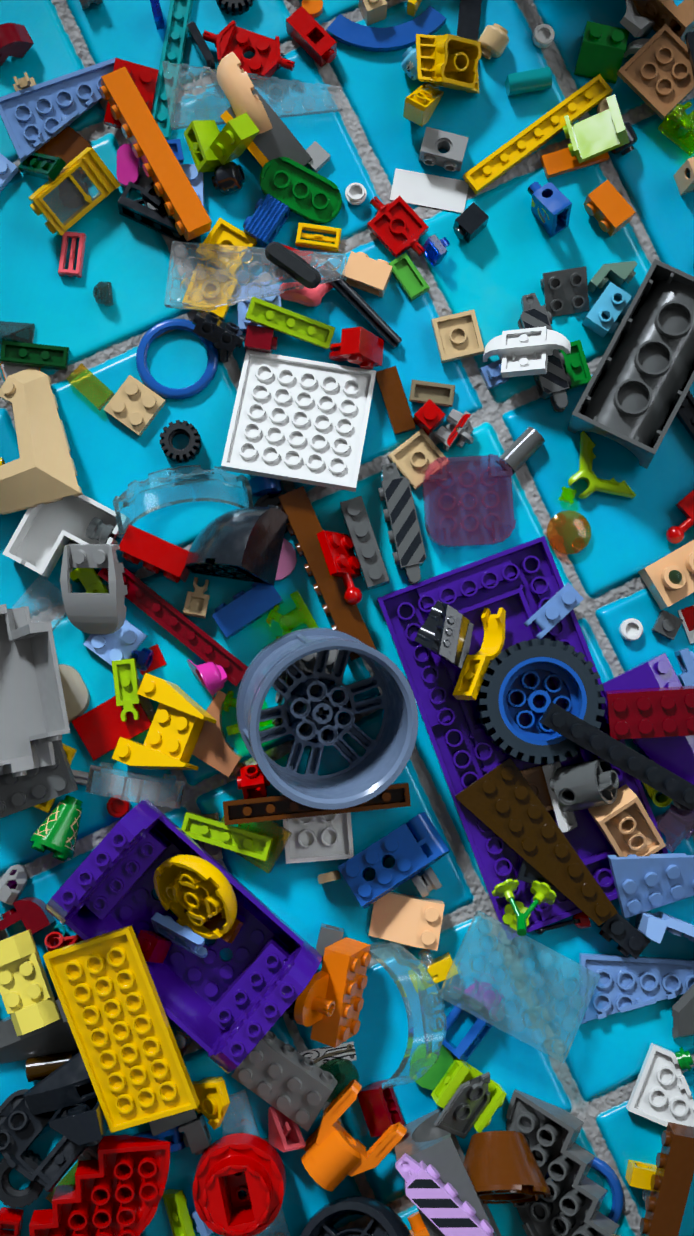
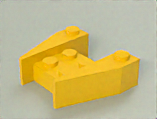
[112,673,217,770]

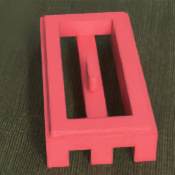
[58,231,86,278]

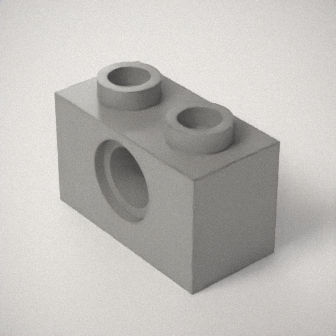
[419,127,469,171]

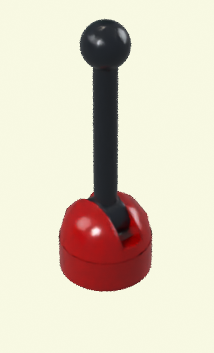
[535,912,591,935]

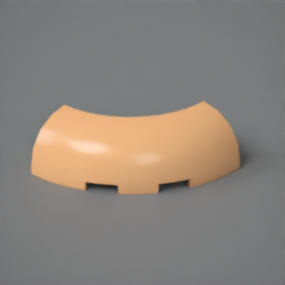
[216,52,273,135]

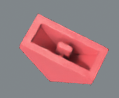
[268,1106,306,1152]

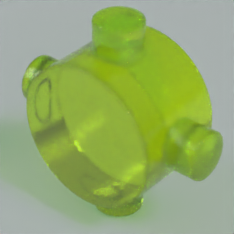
[559,486,577,504]

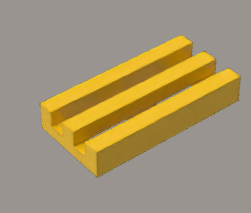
[295,222,342,252]

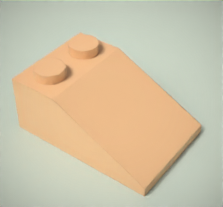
[588,784,666,857]
[368,892,445,951]

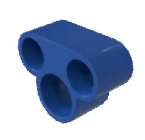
[248,476,282,497]

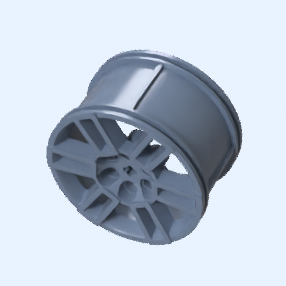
[236,628,418,810]

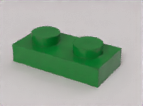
[558,340,591,389]

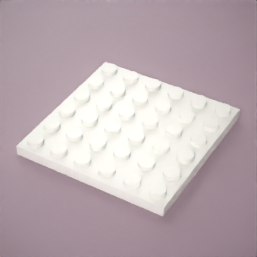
[221,350,376,492]

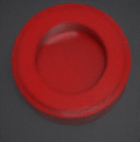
[107,795,131,818]

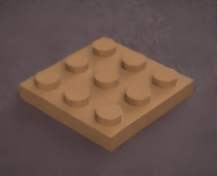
[617,24,694,120]

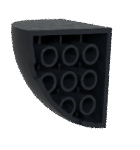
[185,505,288,585]

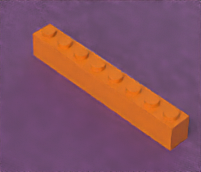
[99,67,212,241]

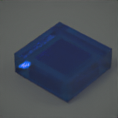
[150,0,165,30]

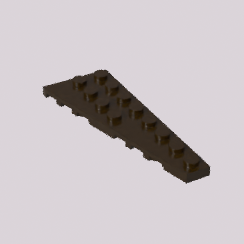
[455,758,618,926]

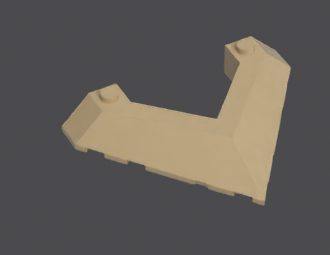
[0,367,83,515]

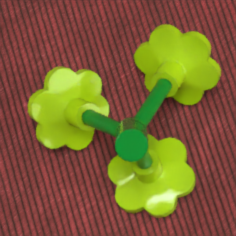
[492,879,556,936]

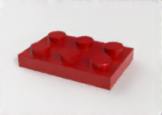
[104,58,159,129]

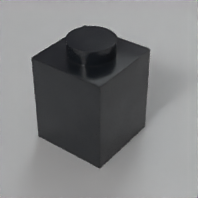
[453,202,489,243]

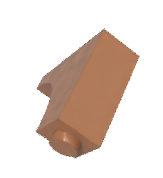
[192,691,243,777]

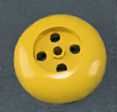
[154,854,237,939]

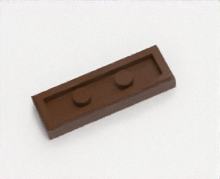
[376,366,416,436]

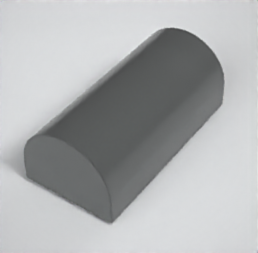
[498,427,545,474]

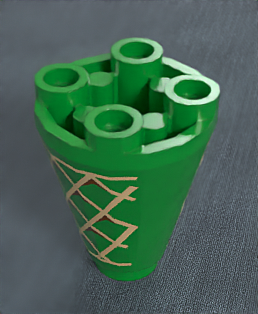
[29,795,83,862]

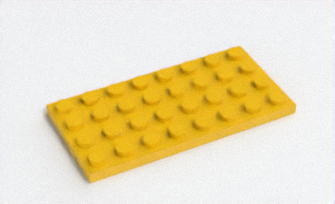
[43,925,200,1133]

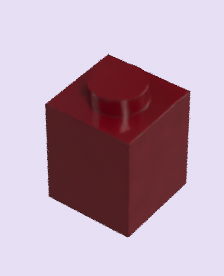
[244,325,278,354]
[137,930,172,963]

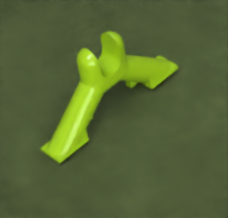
[568,431,636,499]

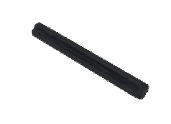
[319,263,402,348]

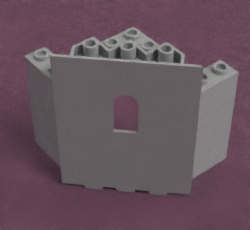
[0,604,70,777]

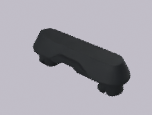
[265,242,321,289]

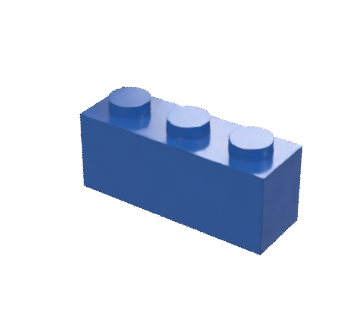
[212,583,284,639]

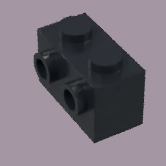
[595,913,651,959]

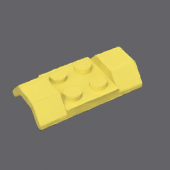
[0,929,61,1036]

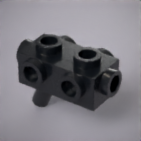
[192,311,246,362]

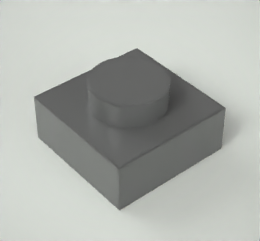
[652,610,683,640]

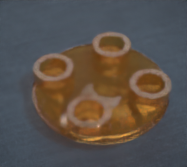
[547,510,591,554]

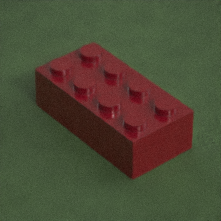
[606,686,694,740]

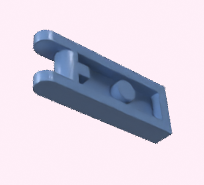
[524,582,584,640]
[151,913,208,958]

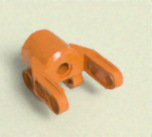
[301,1079,407,1192]

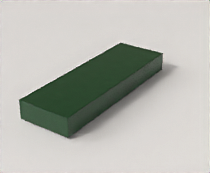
[18,152,66,181]
[0,340,70,371]

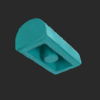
[505,67,552,96]

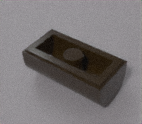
[26,1051,75,1082]

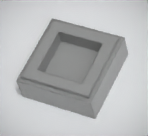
[306,141,331,173]

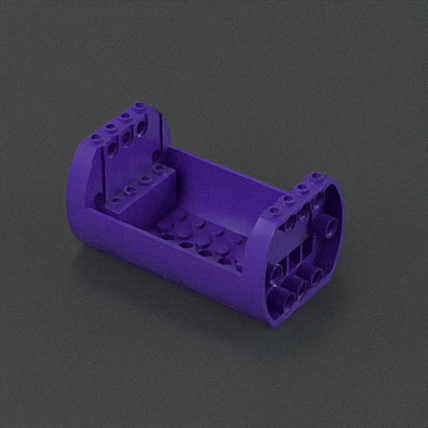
[45,799,322,1073]

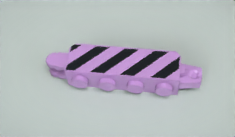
[395,1153,494,1236]

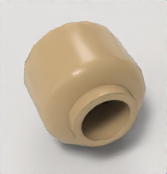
[478,23,509,60]

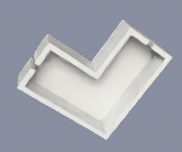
[3,495,130,578]

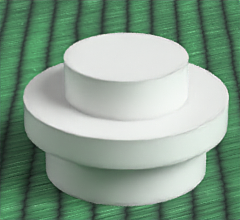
[345,183,367,205]

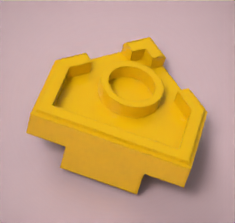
[192,1076,230,1130]

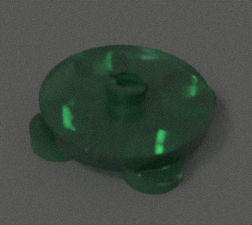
[319,1058,359,1102]

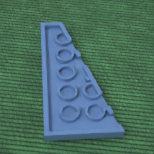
[0,58,115,163]
[607,853,694,918]
[577,953,694,1025]

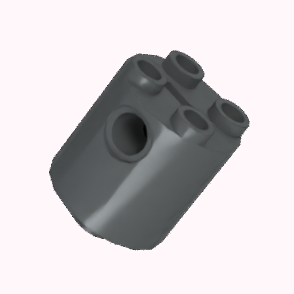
[549,758,619,812]

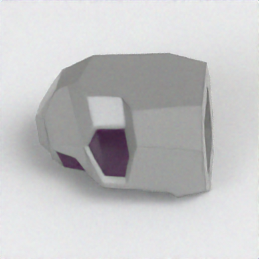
[0,864,28,905]

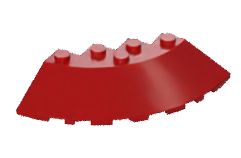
[29,1135,170,1236]

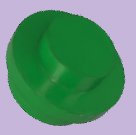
[675,1047,694,1071]

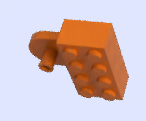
[294,937,371,1048]

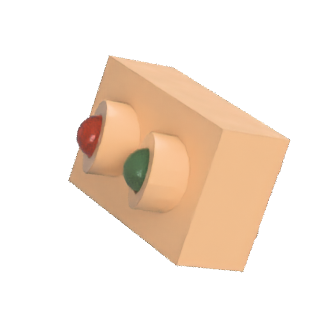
[638,540,694,610]

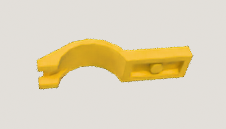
[452,608,506,700]

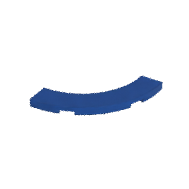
[326,6,447,52]

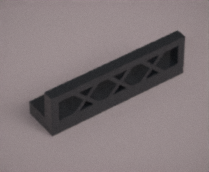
[117,181,201,250]

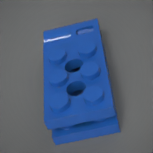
[338,812,450,908]

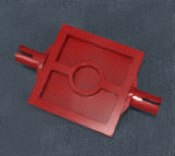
[367,196,429,258]

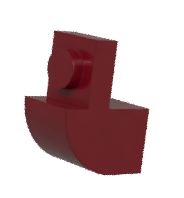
[0,23,34,67]
[0,897,56,934]

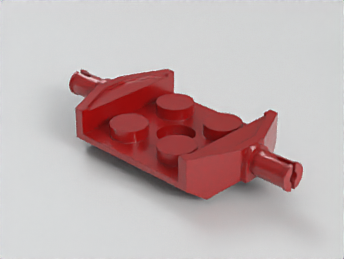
[202,20,295,81]

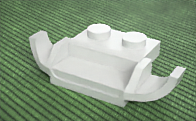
[483,326,571,378]

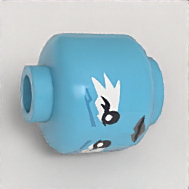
[401,46,418,81]

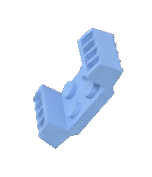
[635,911,694,955]

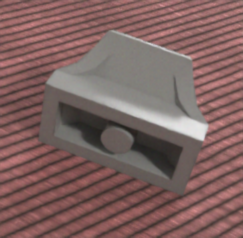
[620,0,655,37]

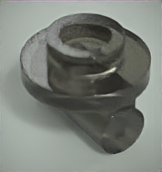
[93,281,113,306]

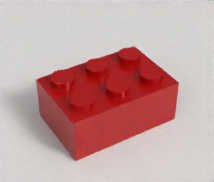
[118,524,190,584]

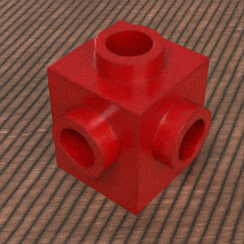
[237,764,271,799]

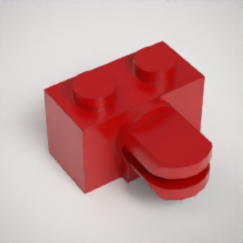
[329,327,384,370]

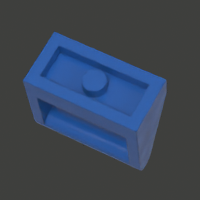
[433,998,494,1061]

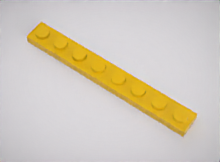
[463,74,613,194]

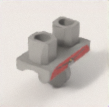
[435,409,474,452]

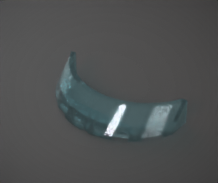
[113,465,253,535]
[369,941,447,1089]

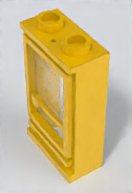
[28,147,121,236]

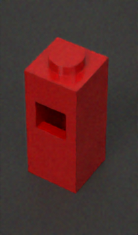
[286,6,337,67]

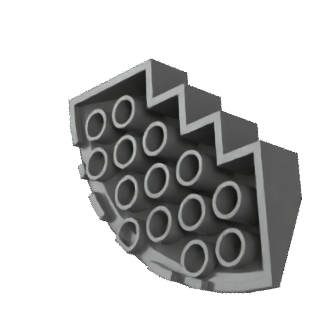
[506,1089,620,1236]

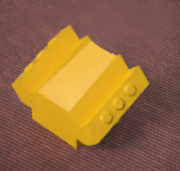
[416,34,482,94]

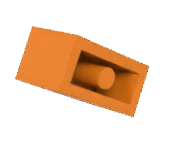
[583,179,636,236]

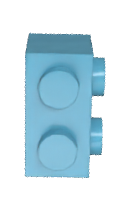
[582,282,632,338]

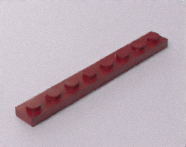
[98,566,248,687]

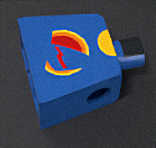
[527,181,572,237]

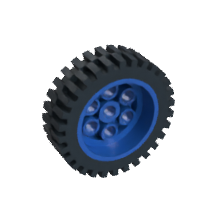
[476,638,605,764]

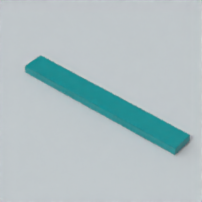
[151,0,194,140]

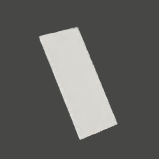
[390,168,469,213]

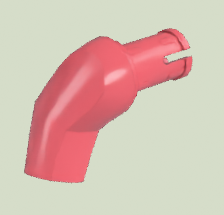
[279,278,334,307]

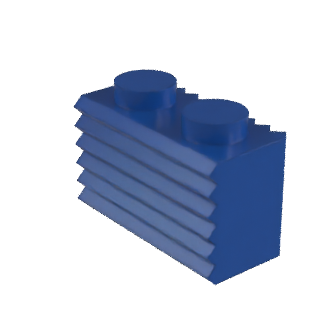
[243,194,290,249]

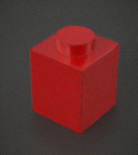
[413,399,446,436]

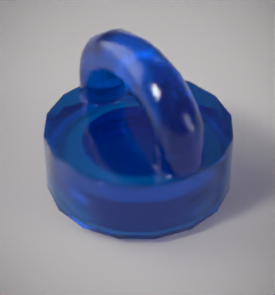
[131,648,154,671]

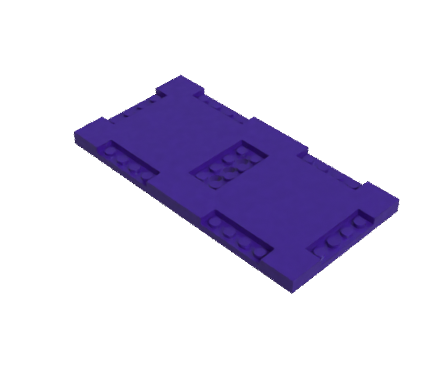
[377,536,669,941]

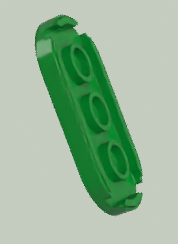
[260,157,342,224]

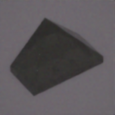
[0,321,35,344]

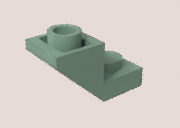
[588,261,638,294]

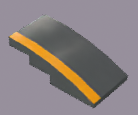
[220,88,312,168]

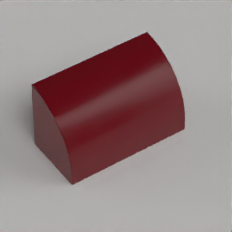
[357,1079,405,1137]

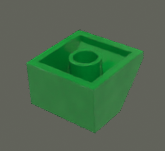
[574,21,629,84]

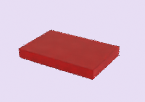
[71,696,152,761]

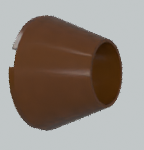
[463,1131,550,1204]

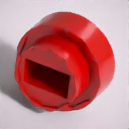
[193,1133,286,1236]

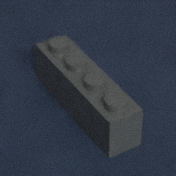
[340,496,390,590]

